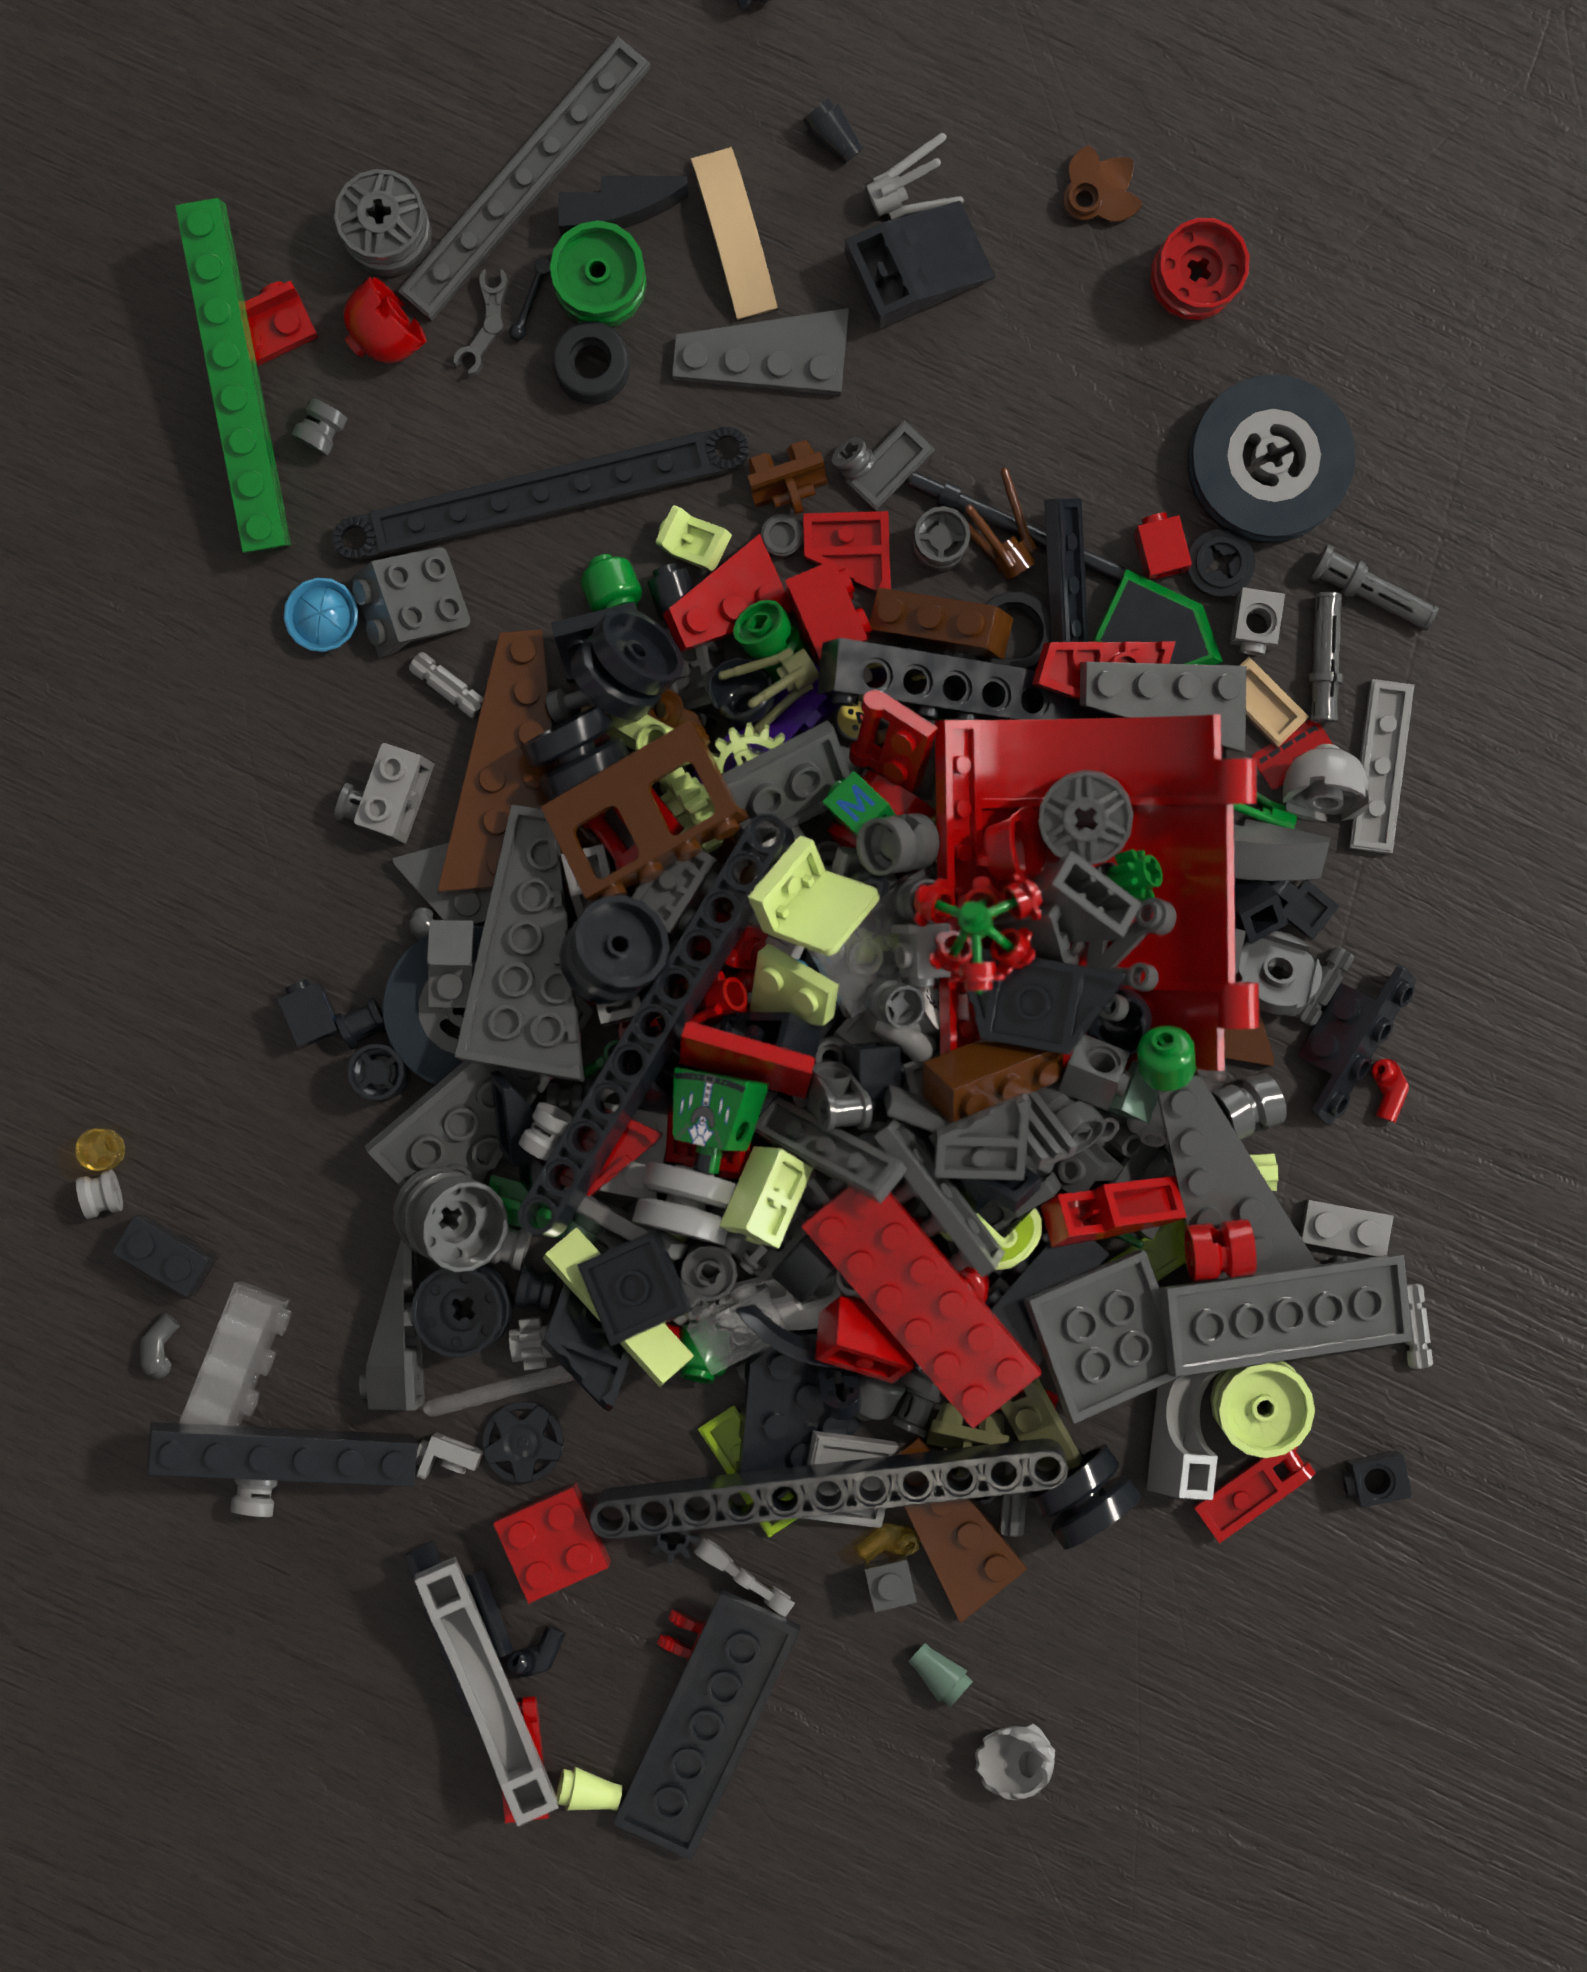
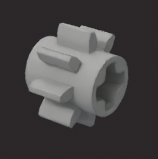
[509,1316,553,1371]

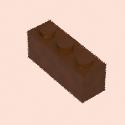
[870,587,1014,660]
[923,1039,1064,1123]

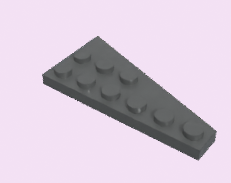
[455,805,584,1082]
[365,992,594,1187]

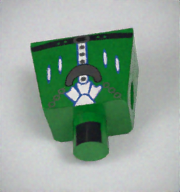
[673,1067,769,1174]

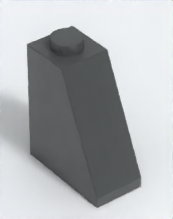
[1032,851,1142,942]

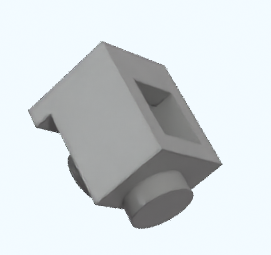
[891,923,951,987]

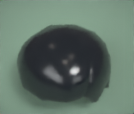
[707,657,775,726]
[1087,986,1153,1056]

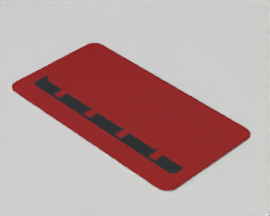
[1252,720,1332,789]

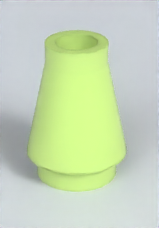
[556,1767,622,1811]

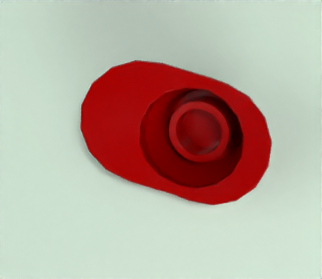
[975,806,1046,882]

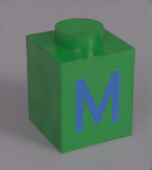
[822,771,896,839]

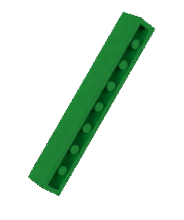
[175,198,291,553]

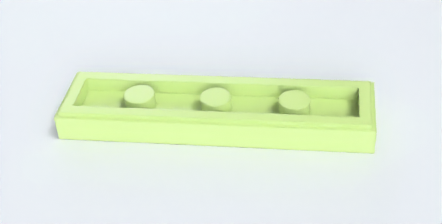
[543,1227,694,1387]

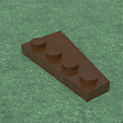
[894,1435,1027,1623]

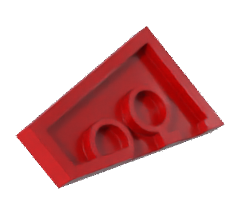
[663,534,794,653]

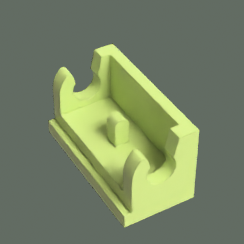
[719,1146,813,1248]

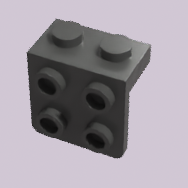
[351,547,470,658]

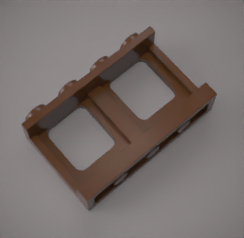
[541,720,749,902]

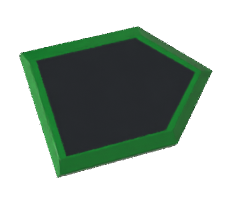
[1092,569,1223,665]

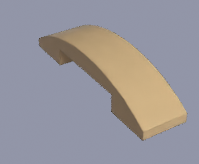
[691,147,778,321]

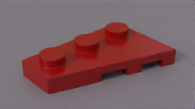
[1032,641,1176,701]

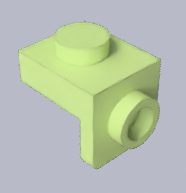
[656,505,732,573]

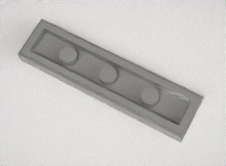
[1348,679,1414,854]

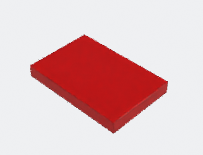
[679,1021,815,1099]

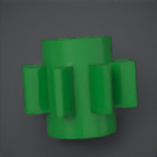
[1107,849,1163,903]

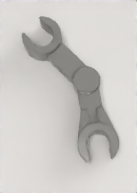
[694,1538,795,1617]

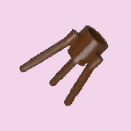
[965,468,1038,580]

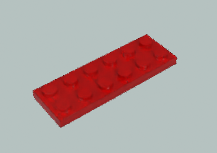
[801,1186,1041,1429]

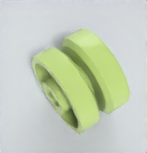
[1210,1361,1315,1458]

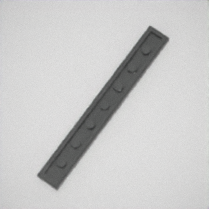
[398,37,651,322]

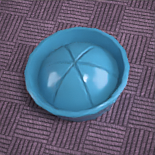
[284,578,358,652]

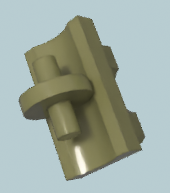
[925,1402,1009,1478]

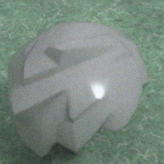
[975,1724,1055,1800]

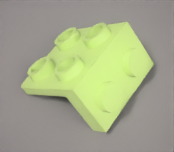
[748,836,880,956]

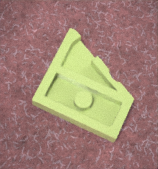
[749,943,839,1026]

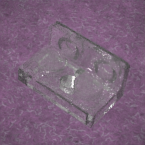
[687,1281,790,1375]

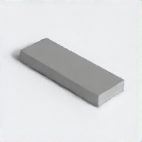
[564,1187,689,1260]

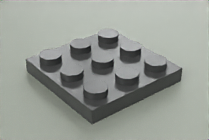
[1023,1249,1181,1424]

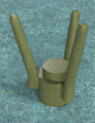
[718,647,819,733]

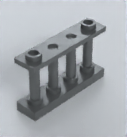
[807,1118,1005,1278]

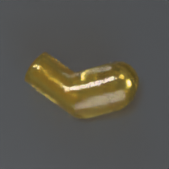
[854,1523,921,1564]

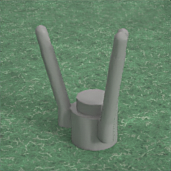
[866,133,964,220]

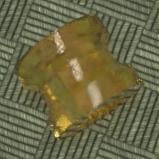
[75,1128,125,1171]

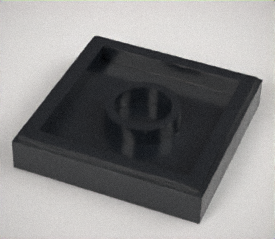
[577,1230,693,1346]

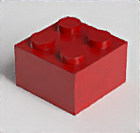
[785,560,872,667]
[493,1482,611,1604]

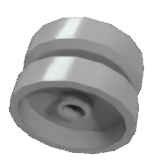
[632,1161,737,1246]

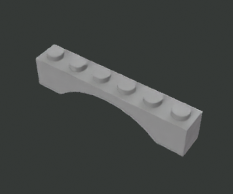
[414,1556,558,1826]

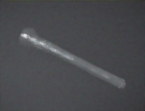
[424,1366,628,1417]

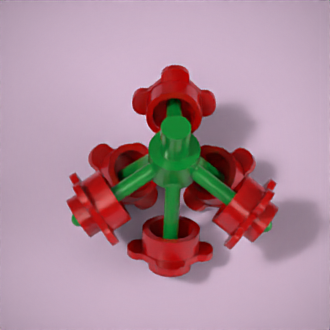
[914,874,1042,994]

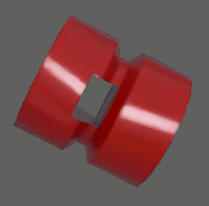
[1184,1219,1257,1282]

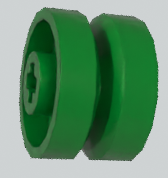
[550,220,647,327]

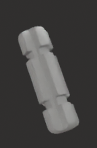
[409,652,484,718]
[1405,1284,1433,1369]

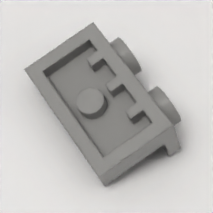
[354,743,435,844]

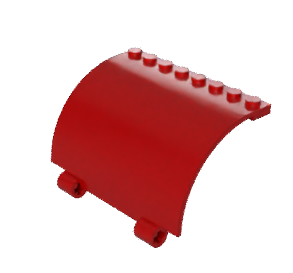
[935,715,1259,1071]

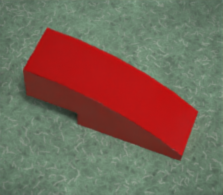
[1040,1176,1187,1247]

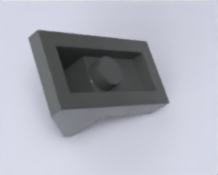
[427,920,474,1008]

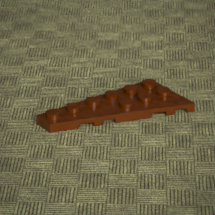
[437,629,567,894]

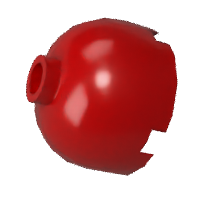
[343,277,427,364]

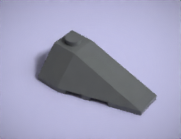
[359,1240,425,1411]

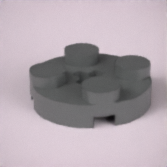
[1235,931,1322,1016]

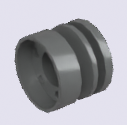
[334,169,432,278]
[1039,769,1133,865]
[393,1166,507,1272]

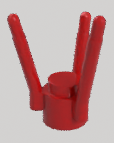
[653,970,747,1037]

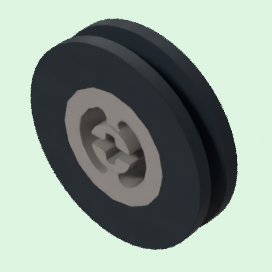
[1188,375,1355,543]

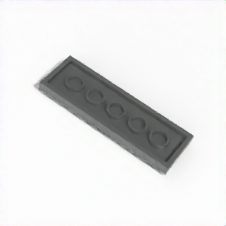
[1160,1254,1413,1377]

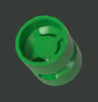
[733,600,810,681]

